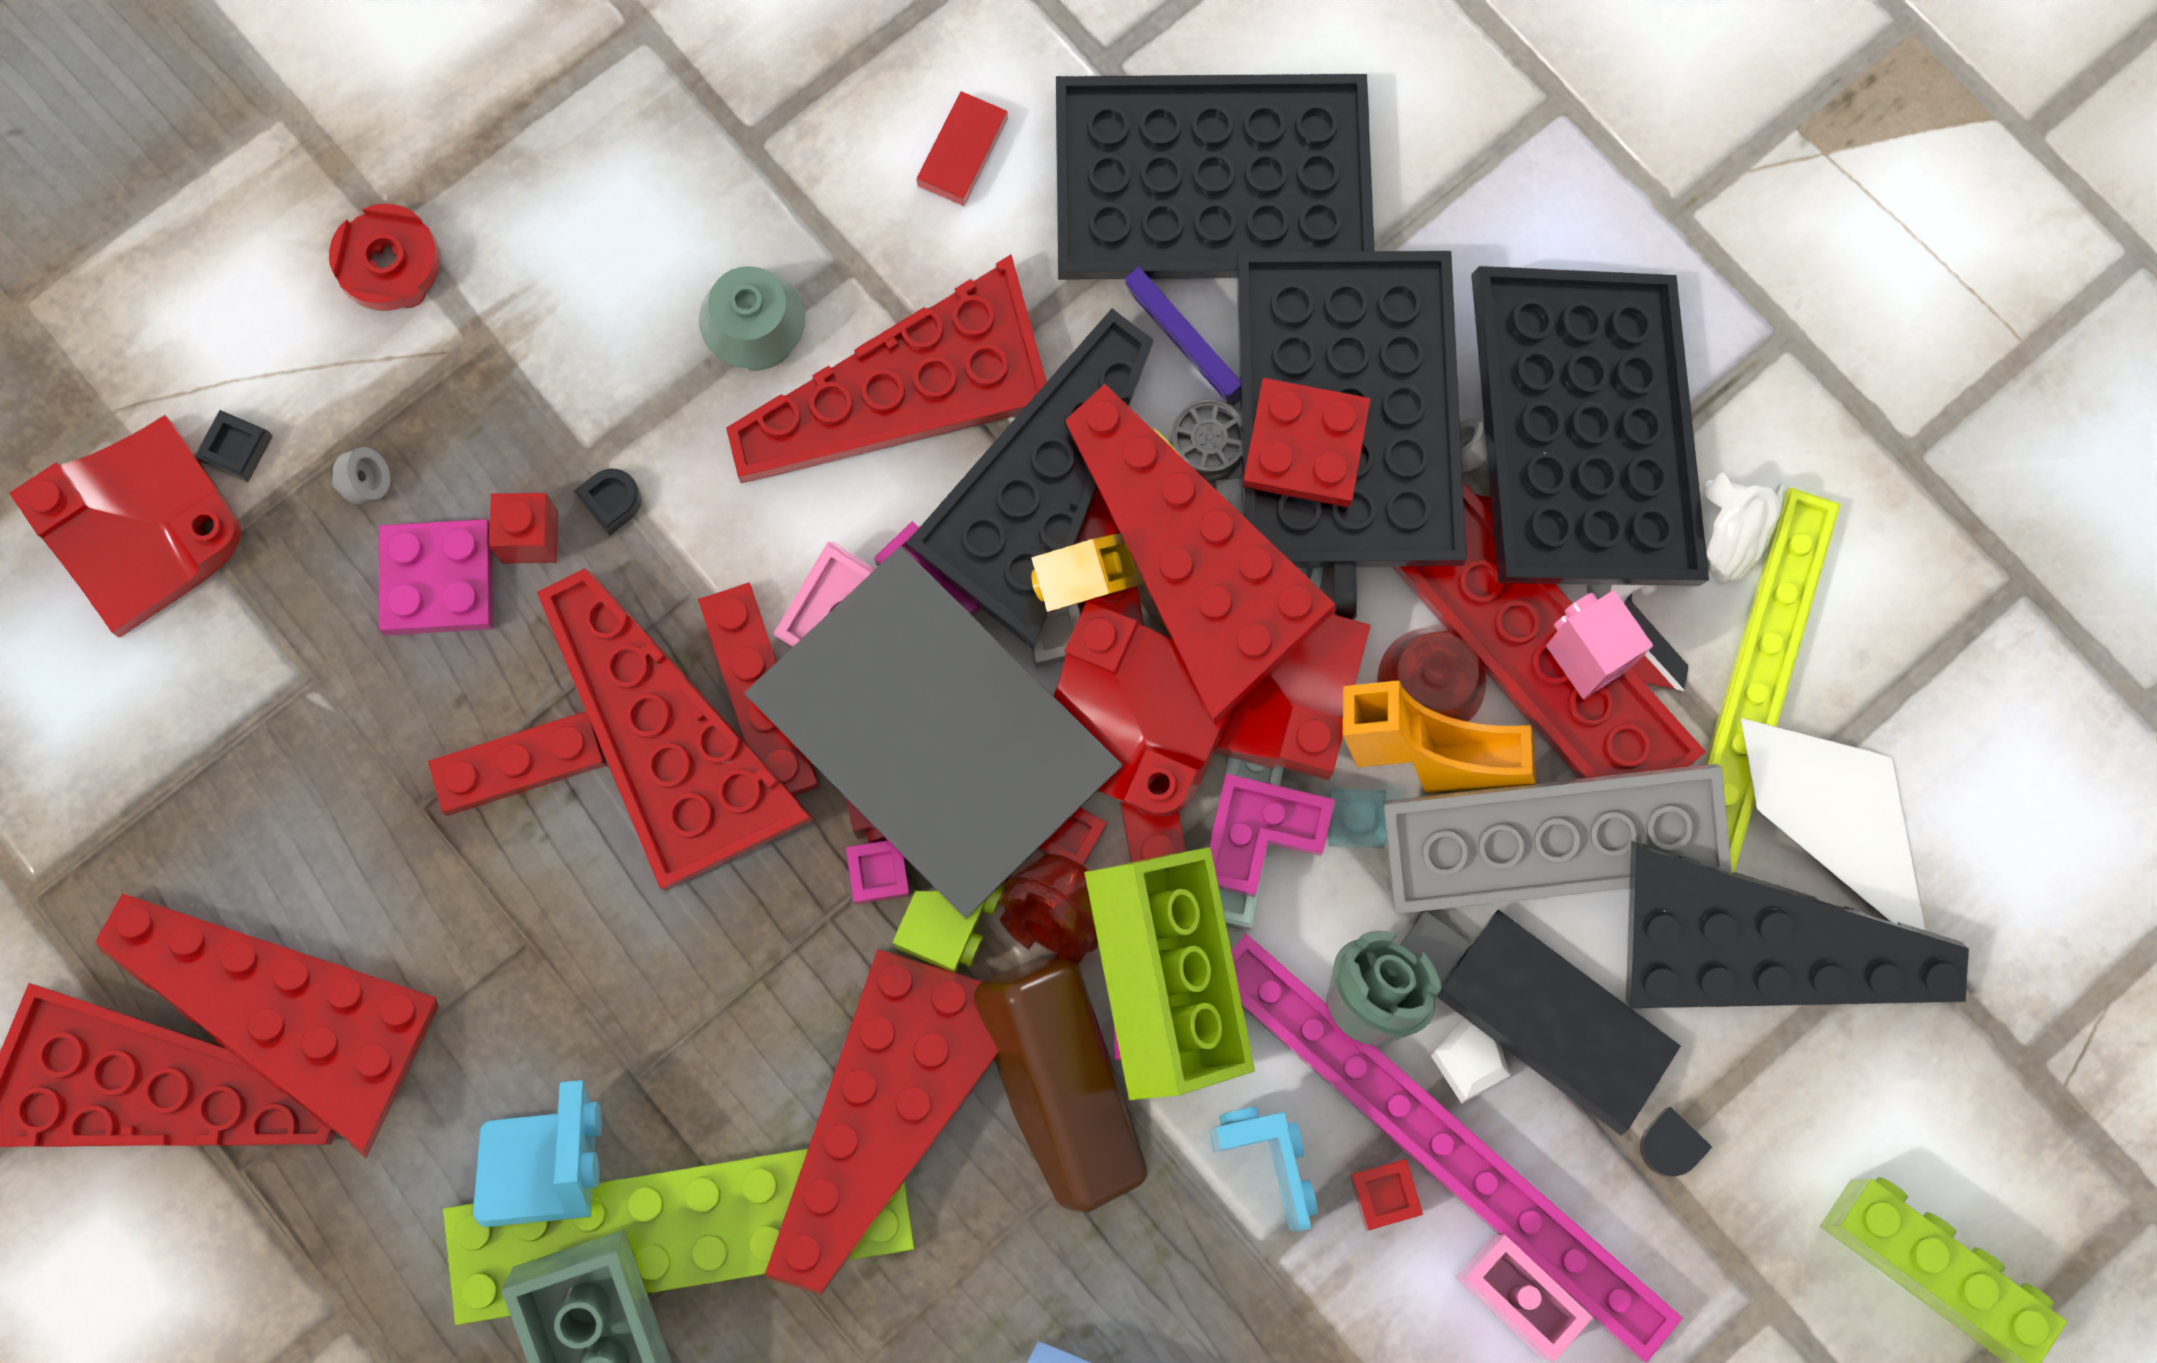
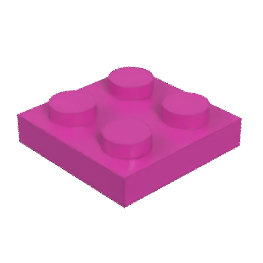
[379,519,493,635]

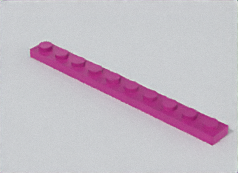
[1231,933,1683,1363]

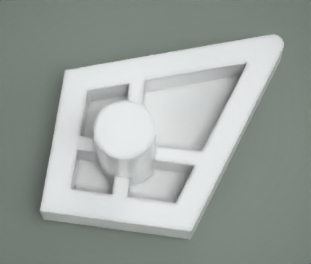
[1431,1017,1510,1104]

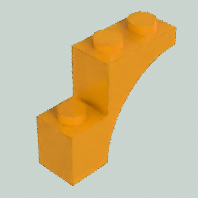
[1343,681,1536,794]

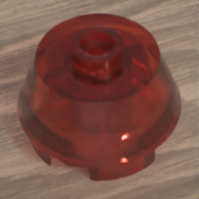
[1377,628,1486,722]
[998,854,1099,964]

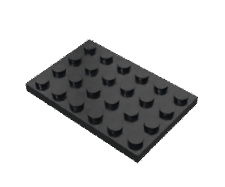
[1056,74,1375,280]
[1236,251,1466,567]
[1471,266,1709,586]

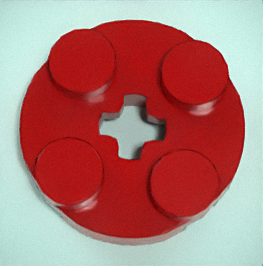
[329,204,440,311]

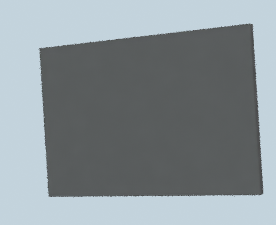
[744,546,1122,919]

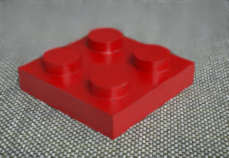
[1242,378,1371,508]

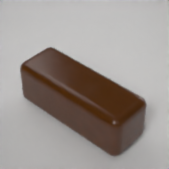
[974,959,1147,1213]

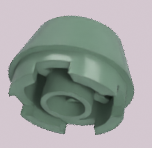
[699,266,805,371]
[1327,931,1441,1046]

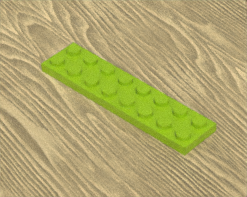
[443,1149,915,1325]

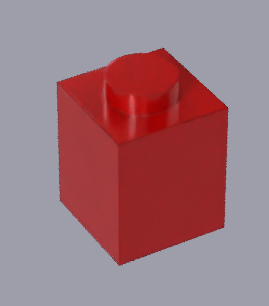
[489,493,558,564]

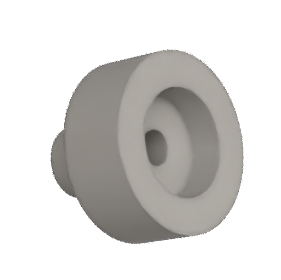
[1460,418,1488,474]
[332,447,390,505]

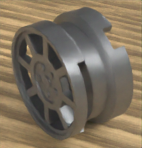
[1170,399,1242,484]

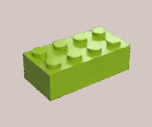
[1084,847,1255,1100]

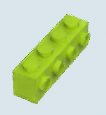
[1819,1177,2068,1363]

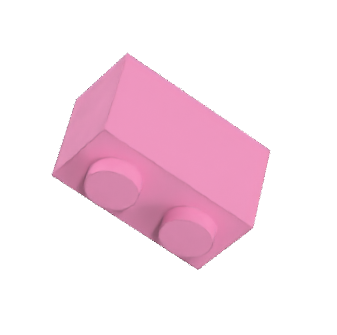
[1546,590,1653,700]
[1455,1235,1593,1362]

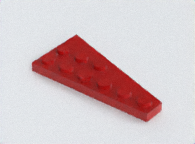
[726,254,1047,484]
[1065,384,1336,725]
[537,568,815,890]
[95,893,439,1159]
[765,949,999,1295]
[0,983,336,1148]

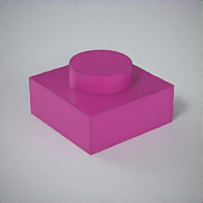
[846,840,910,905]

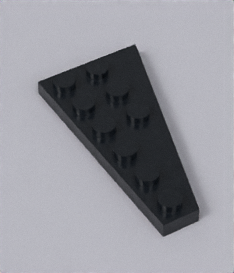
[906,308,1154,650]
[1626,840,1969,1008]

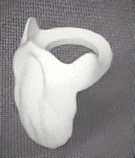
[1704,473,1784,584]

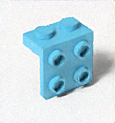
[473,1080,602,1227]
[1208,1106,1318,1231]

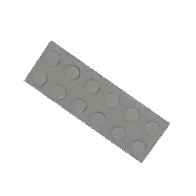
[1382,763,1732,914]

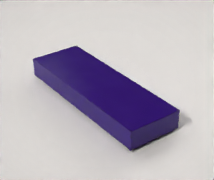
[1125,266,1241,406]

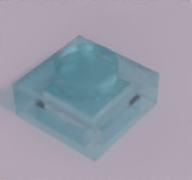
[1328,789,1386,848]

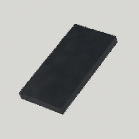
[1436,909,1681,1136]

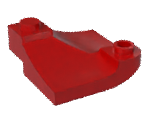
[9,415,241,638]
[1053,601,1235,816]
[1215,614,1371,780]

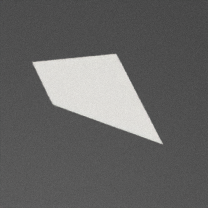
[1741,718,1925,930]

